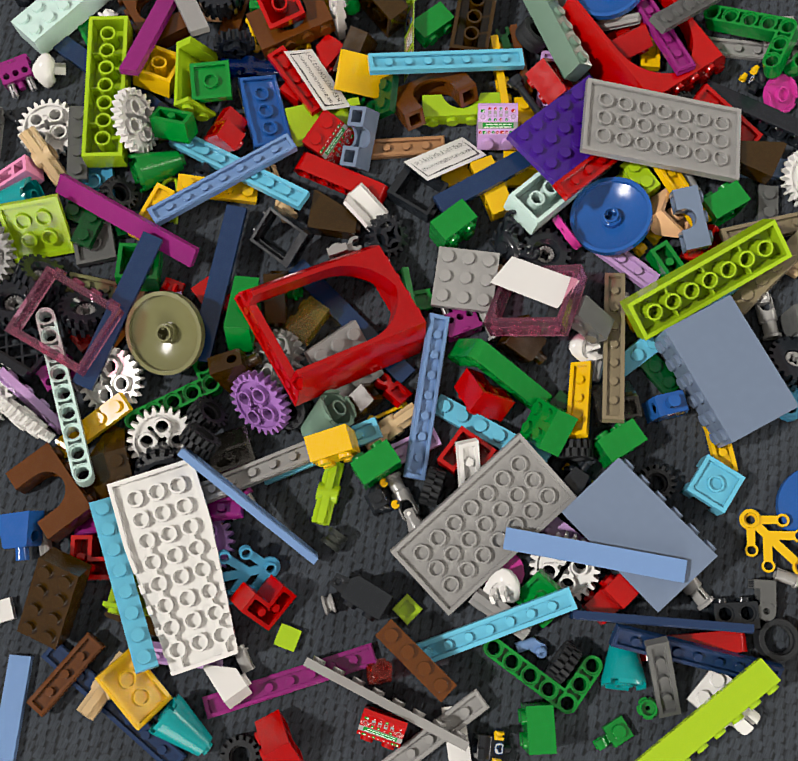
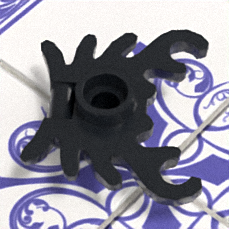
[489,209,540,266]

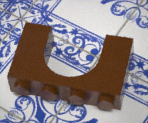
[117,0,191,48]
[246,0,336,61]
[395,72,479,131]
[5,442,97,543]
[375,619,457,702]

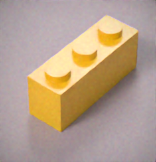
[468,155,509,222]

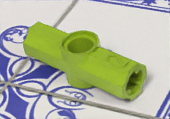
[311,462,345,526]

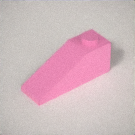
[0,155,45,191]

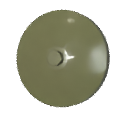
[125,291,205,375]

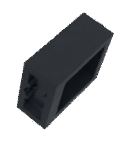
[387,164,449,223]
[250,206,315,268]

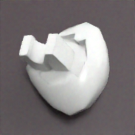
[32,53,66,89]
[569,333,603,364]
[483,568,520,604]

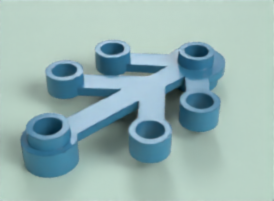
[218,545,281,605]

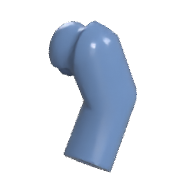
[514,637,548,658]

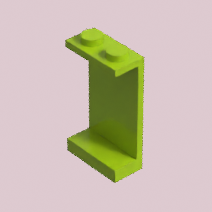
[174,36,218,121]

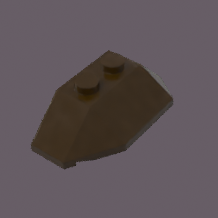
[90,428,135,500]

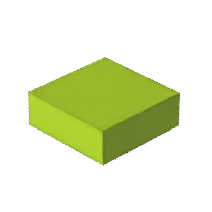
[392,594,423,625]
[274,623,302,652]

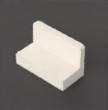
[343,183,389,232]

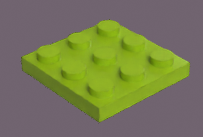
[0,194,75,263]

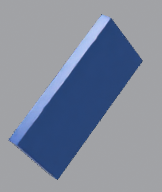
[237,74,292,150]

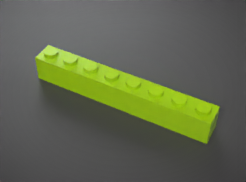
[634,658,781,761]

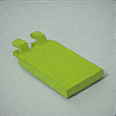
[285,97,360,147]

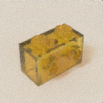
[285,296,331,347]

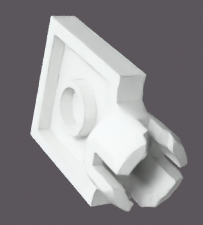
[686,671,760,735]

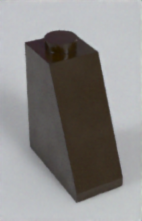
[333,26,378,73]
[740,140,787,185]
[307,190,362,240]
[263,270,288,327]
[347,382,386,427]

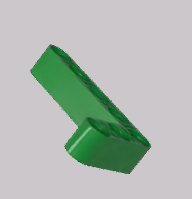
[703,4,798,79]
[447,338,553,410]
[124,361,223,429]
[482,639,603,714]

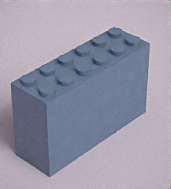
[654,295,798,448]
[562,458,717,612]

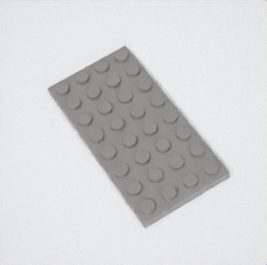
[580,78,741,183]
[390,433,577,616]

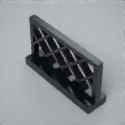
[0,326,53,386]

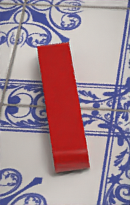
[294,152,389,205]
[639,631,748,661]

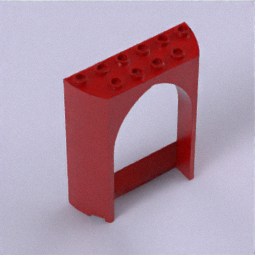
[562,0,726,96]
[234,245,426,407]

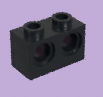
[708,597,761,629]

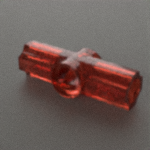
[366,658,393,687]

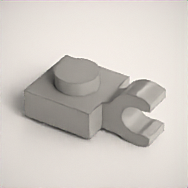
[327,236,362,260]

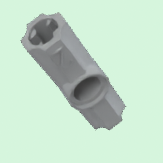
[468,588,533,641]

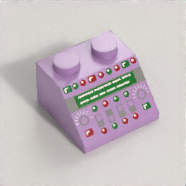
[476,103,518,150]

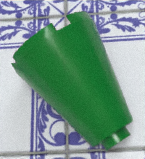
[127,151,186,193]

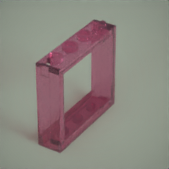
[483,264,588,337]
[4,266,125,377]

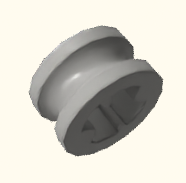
[321,593,337,615]

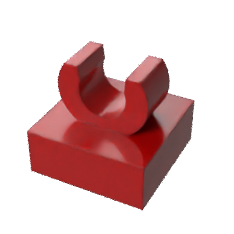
[160,277,186,294]
[69,334,93,354]

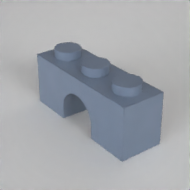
[340,105,380,172]
[669,185,713,254]

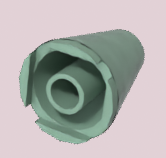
[301,389,357,437]

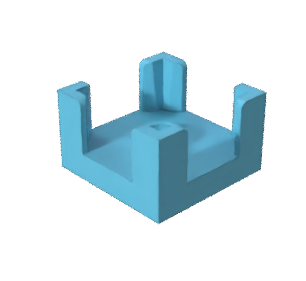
[680,454,746,516]

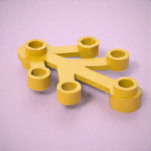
[739,509,798,575]

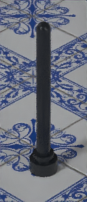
[507,73,542,114]

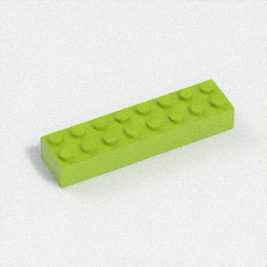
[81,16,133,168]
[620,219,792,341]

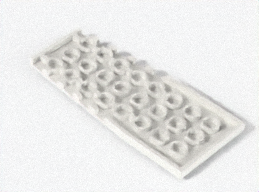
[107,460,239,676]

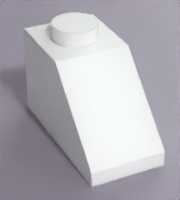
[202,665,252,709]

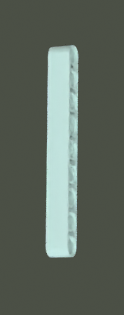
[35,307,95,487]

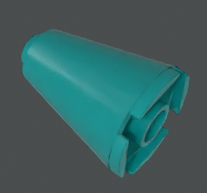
[0,177,45,204]
[601,631,647,691]
[148,694,213,756]

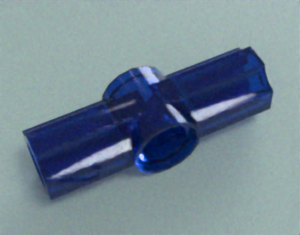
[220,56,279,79]

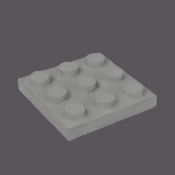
[431,246,500,314]
[303,320,384,397]

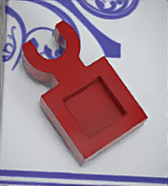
[374,373,412,408]

